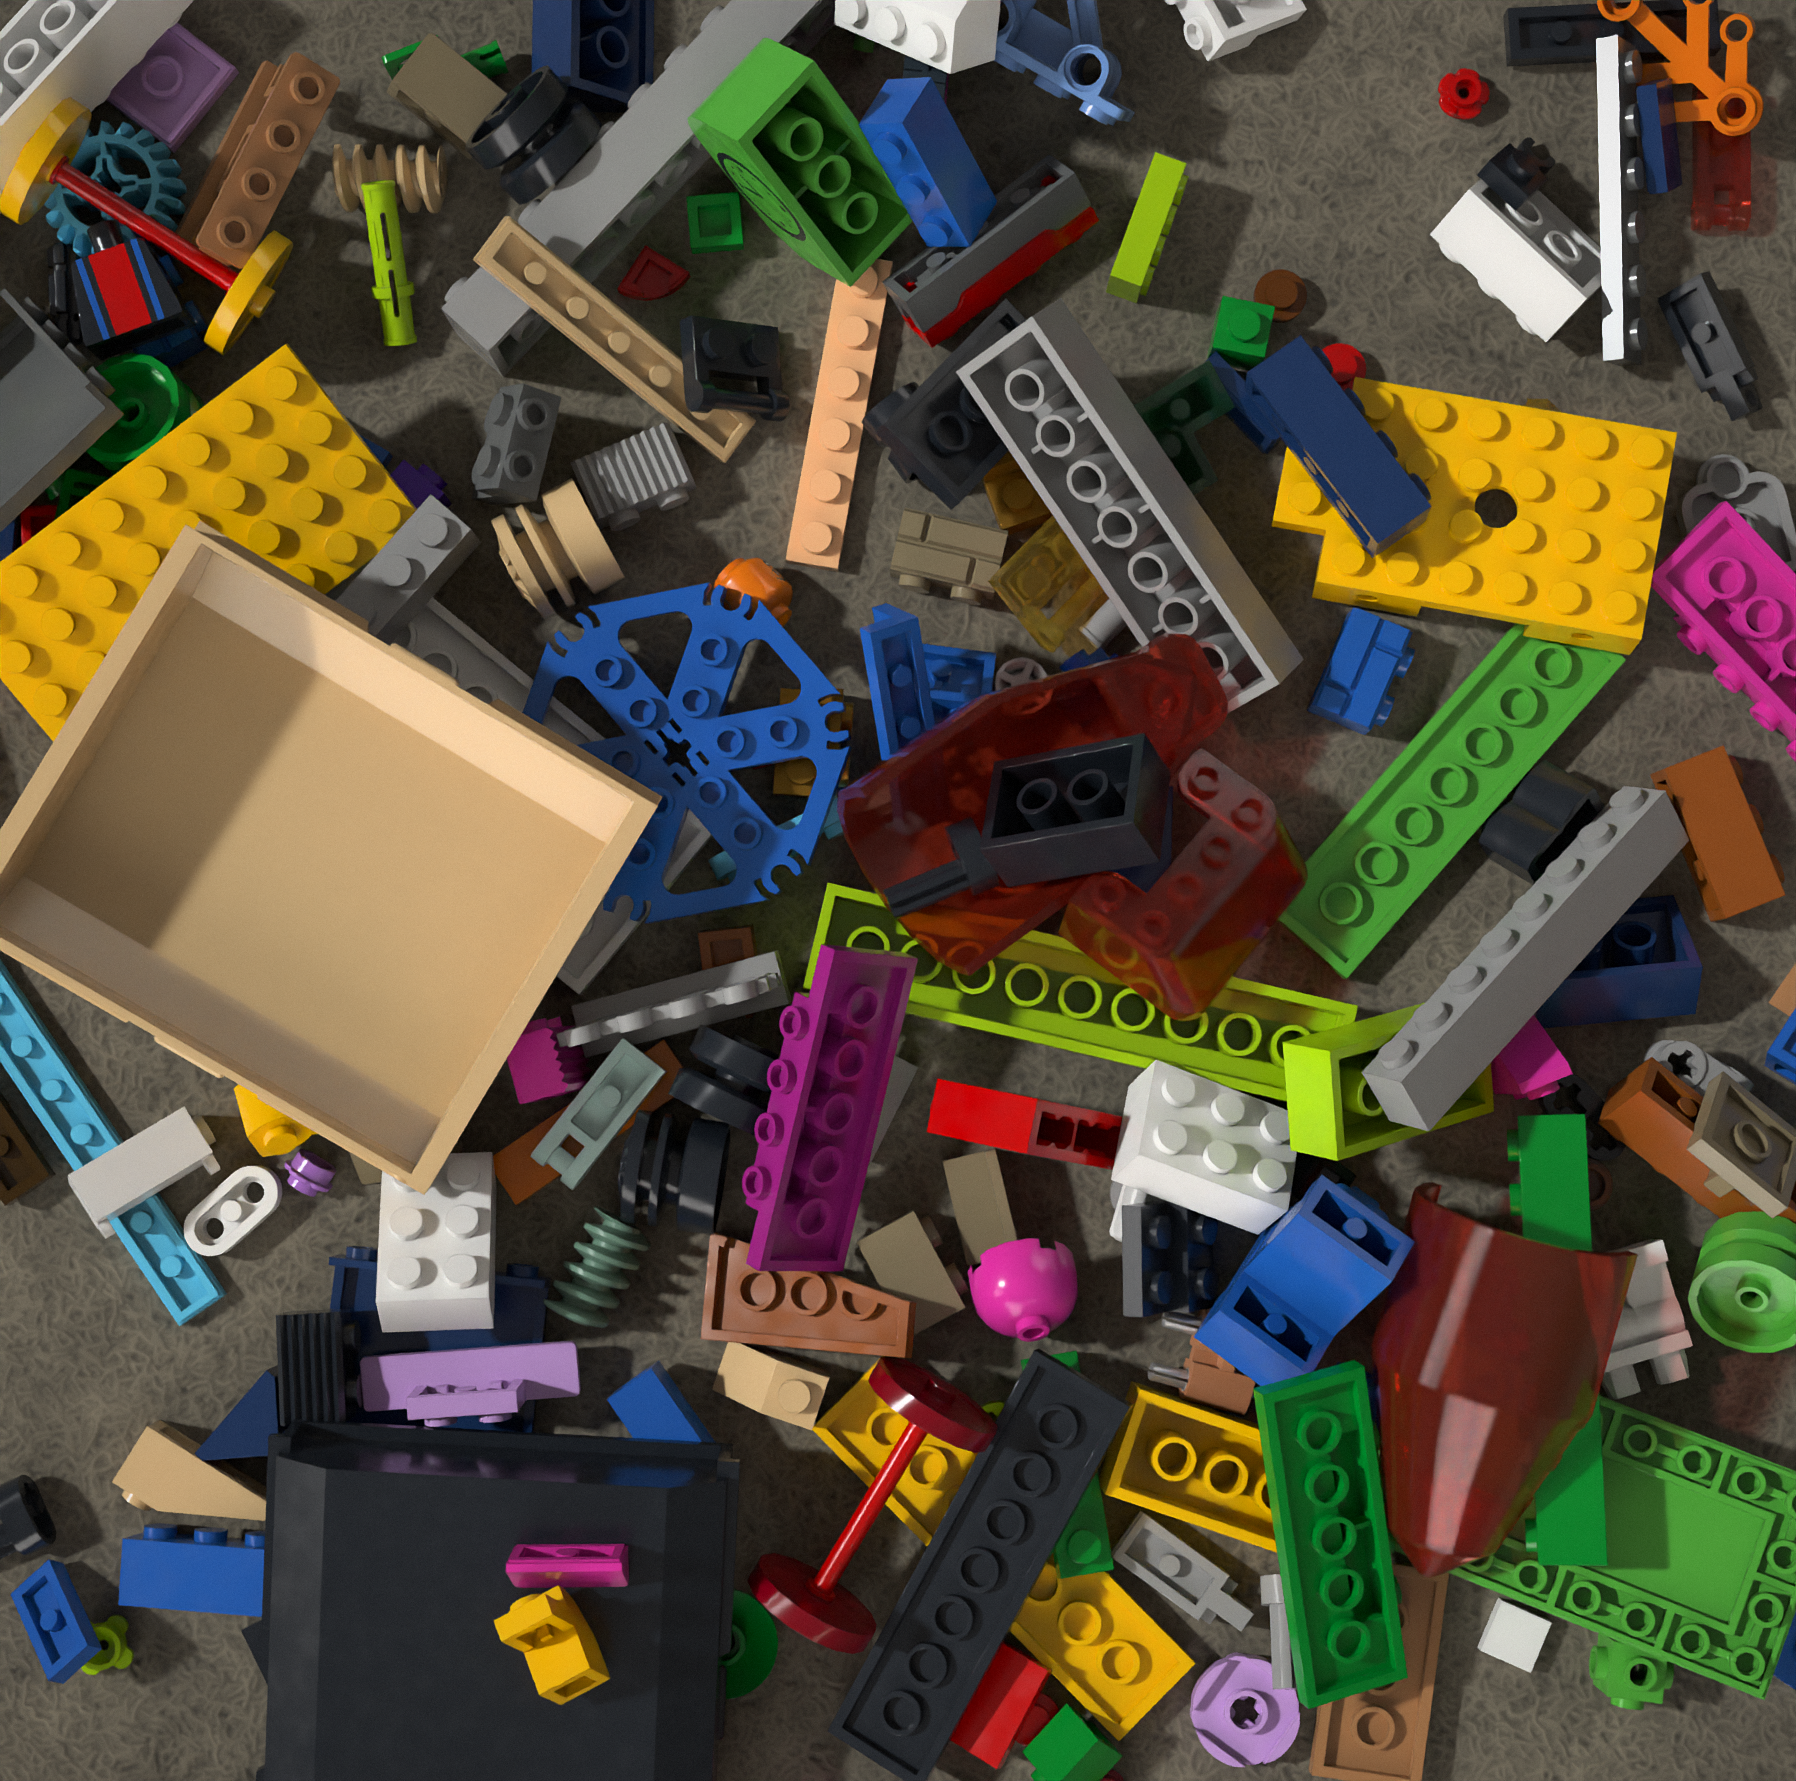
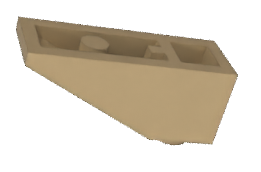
[112,1420,267,1521]

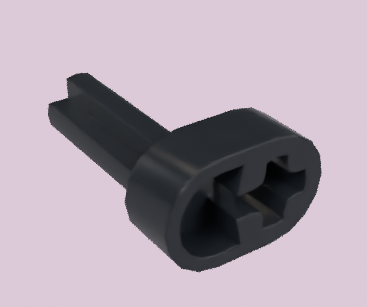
[883,817,1000,920]
[0,1475,56,1559]

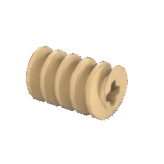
[332,144,447,213]

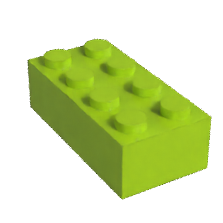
[1283,1003,1494,1161]

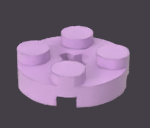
[1190,1652,1300,1767]

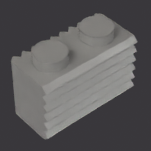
[571,421,696,531]

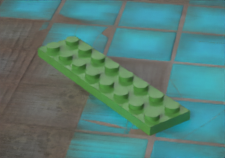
[1264,623,1626,979]

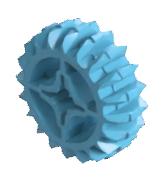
[44,121,187,258]

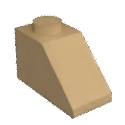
[712,1342,831,1430]

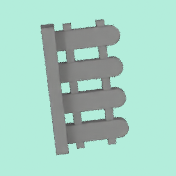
[556,950,792,1058]

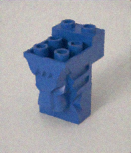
[1194,1175,1415,1386]

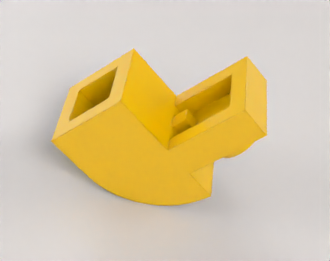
[494,1585,611,1705]

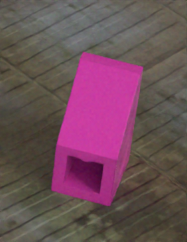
[1491,1015,1573,1100]

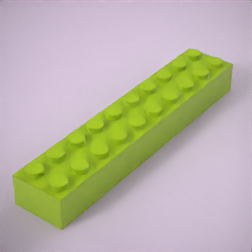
[803,883,1358,1103]

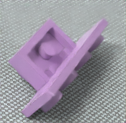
[360,1341,581,1427]

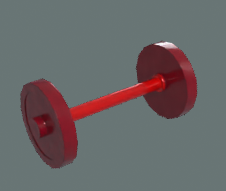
[747,1356,998,1654]

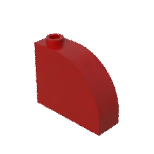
[927,1078,1123,1170]

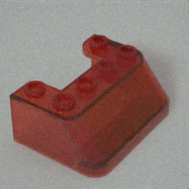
[1058,746,1308,1021]

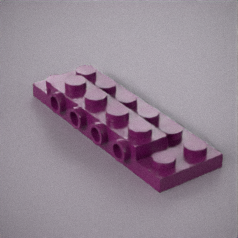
[742,944,918,1271]

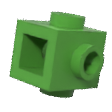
[1589,1634,1674,1710]

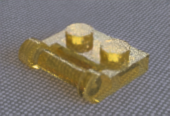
[988,515,1105,653]

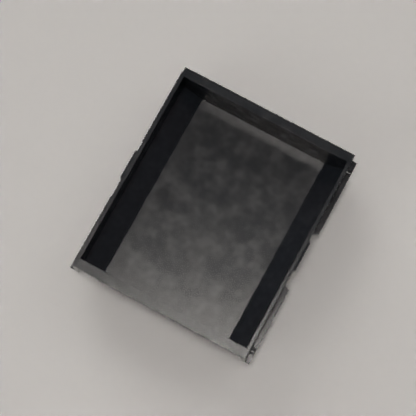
[256,1419,740,1781]

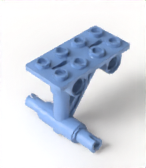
[994,0,1135,126]

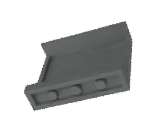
[0,288,124,532]

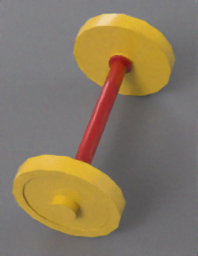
[0,97,293,355]

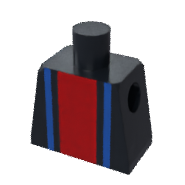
[71,220,196,360]

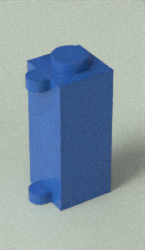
[607,1361,715,1442]

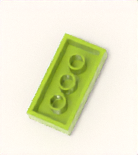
[1106,152,1189,303]

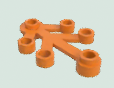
[1597,0,1764,136]

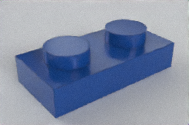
[11,1559,102,1684]

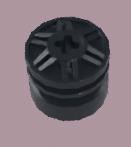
[618,1109,731,1236]

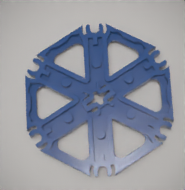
[522,582,852,924]

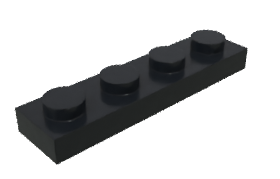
[1503,0,1721,67]

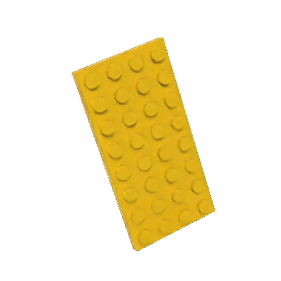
[0,343,417,742]

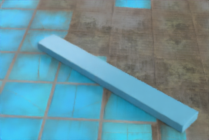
[0,960,227,1326]

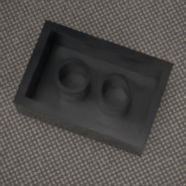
[979,733,1171,887]

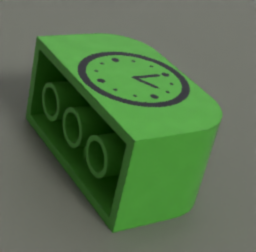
[687,38,912,287]

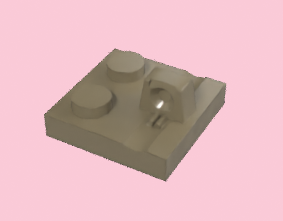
[1686,1071,1796,1219]

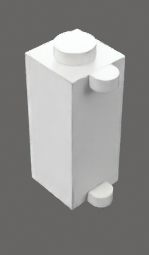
[68,1107,221,1239]

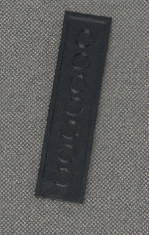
[828,1348,1134,1781]

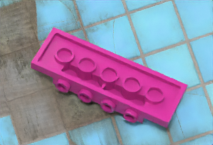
[1651,501,1796,762]

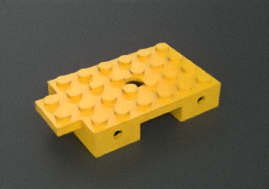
[1272,377,1677,655]

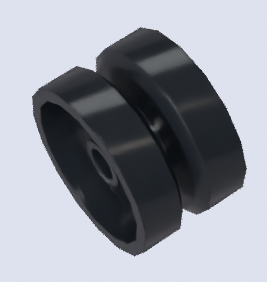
[465,65,602,205]
[668,1024,779,1136]

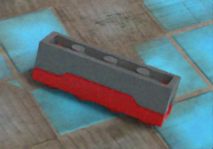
[882,154,1099,348]

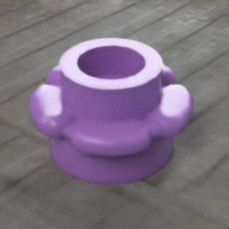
[284,1149,337,1197]

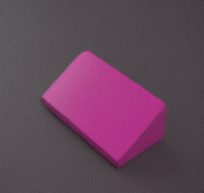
[506,1544,629,1588]

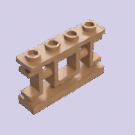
[175,52,340,269]

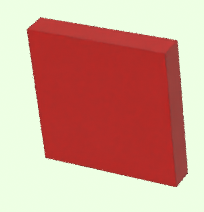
[951,1641,1052,1769]

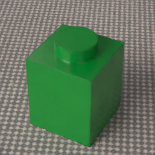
[1207,296,1275,371]
[1022,1703,1123,1781]

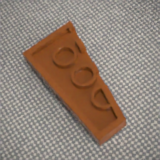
[700,1232,916,1358]

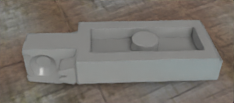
[1111,1509,1254,1631]

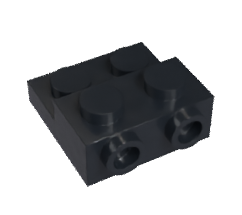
[1122,1200,1219,1317]

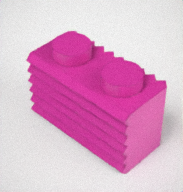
[507,1017,592,1105]

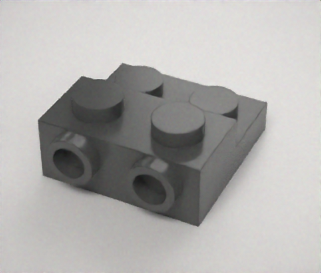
[471,383,561,505]

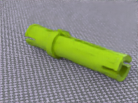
[361,180,417,346]

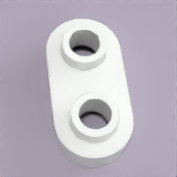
[184,1165,282,1256]

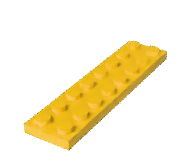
[812,1357,1196,1741]

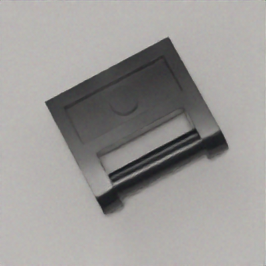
[680,315,790,422]

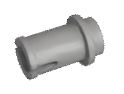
[1077,599,1127,653]

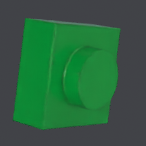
[686,192,744,254]

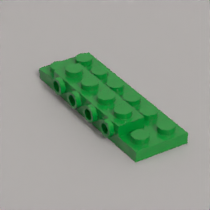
[1253,1360,1408,1709]

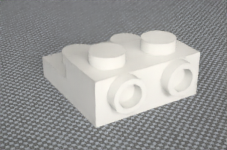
[1164,0,1307,62]

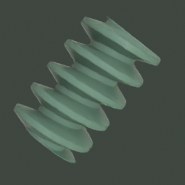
[543,1206,651,1328]

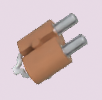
[1148,1309,1260,1415]

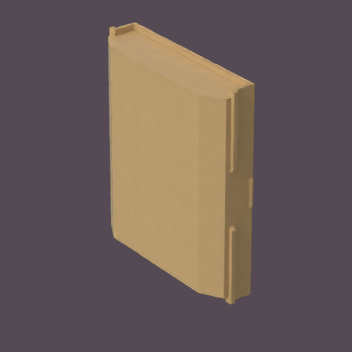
[0,521,662,1195]

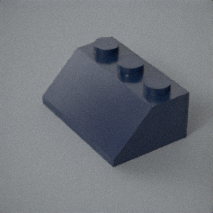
[532,0,654,112]
[1534,895,1703,1028]

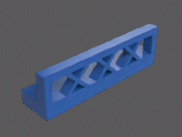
[860,603,950,836]

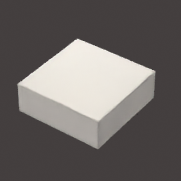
[1477,1597,1552,1673]

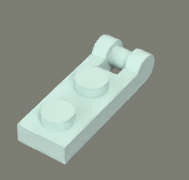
[530,1038,667,1190]

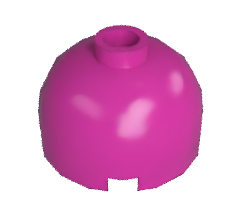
[968,1238,1078,1342]

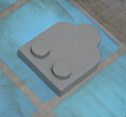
[1676,454,1796,573]

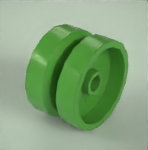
[1688,1211,1796,1353]

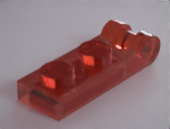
[1691,82,1751,231]

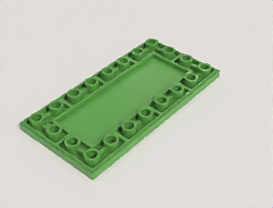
[1376,1324,1796,1700]

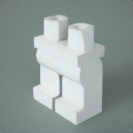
[1592,1239,1693,1400]

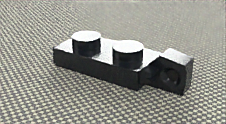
[1657,271,1763,421]

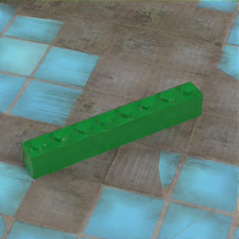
[1507,1114,1608,1566]

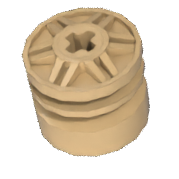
[491,478,625,620]

